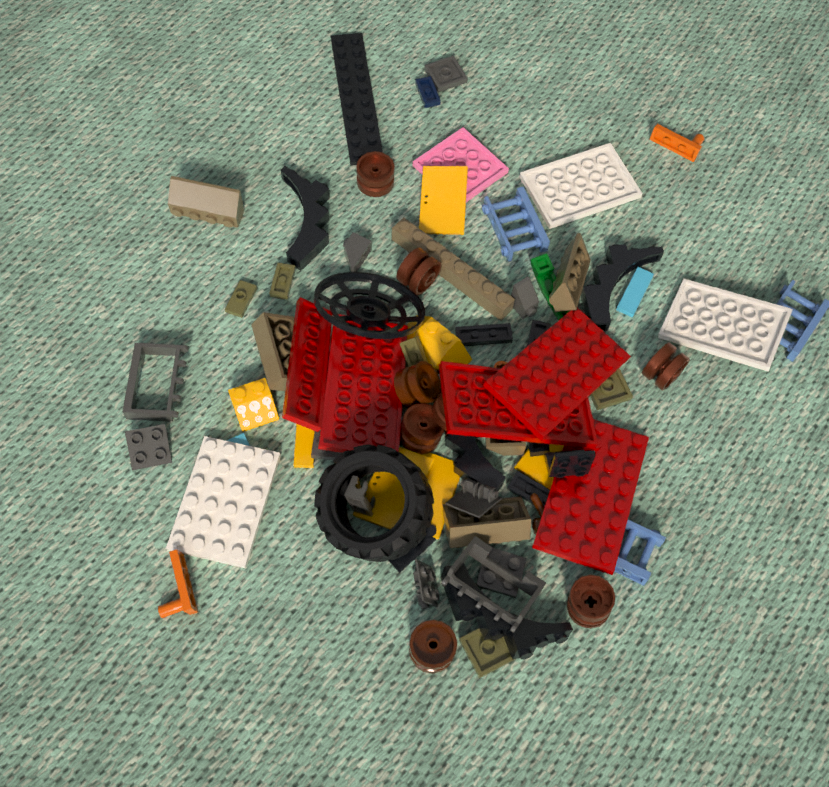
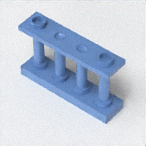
[482,187,550,262]
[777,280,829,362]
[614,520,666,586]

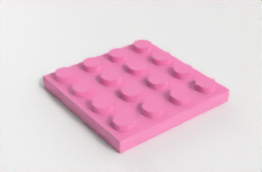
[412,127,509,202]

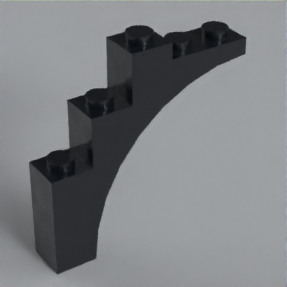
[281,166,330,271]
[581,244,664,331]
[444,433,506,491]
[440,563,573,660]

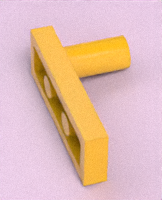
[293,424,315,468]

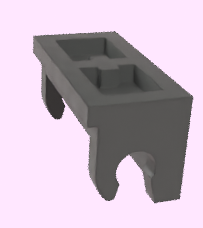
[344,475,376,517]

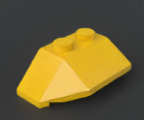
[407,315,472,371]

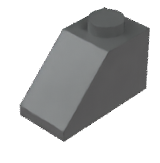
[343,232,372,272]
[511,276,539,319]

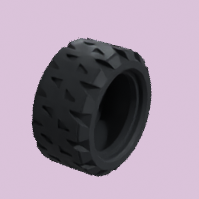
[314,444,434,562]

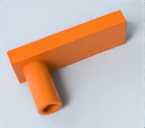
[649,124,704,162]
[158,549,198,618]

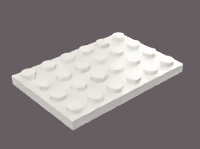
[519,143,643,229]
[658,279,793,372]
[166,436,281,569]

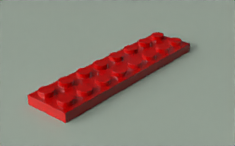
[282,297,332,432]

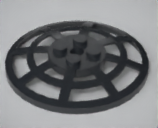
[314,272,425,339]

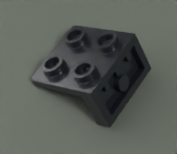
[544,450,596,478]

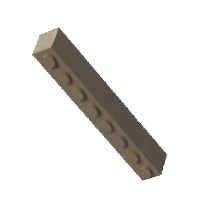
[392,217,515,321]

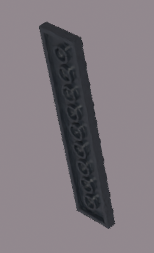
[330,33,383,166]

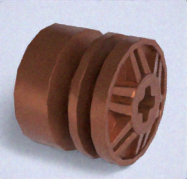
[567,575,615,629]

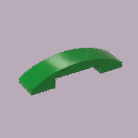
[530,253,570,320]

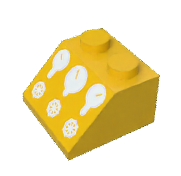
[228,378,279,432]

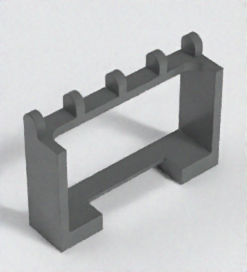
[122,343,189,422]
[441,536,546,633]

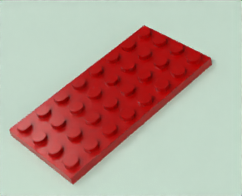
[483,307,631,441]
[318,314,408,453]
[439,361,598,448]
[532,419,649,575]

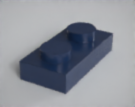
[415,76,441,108]

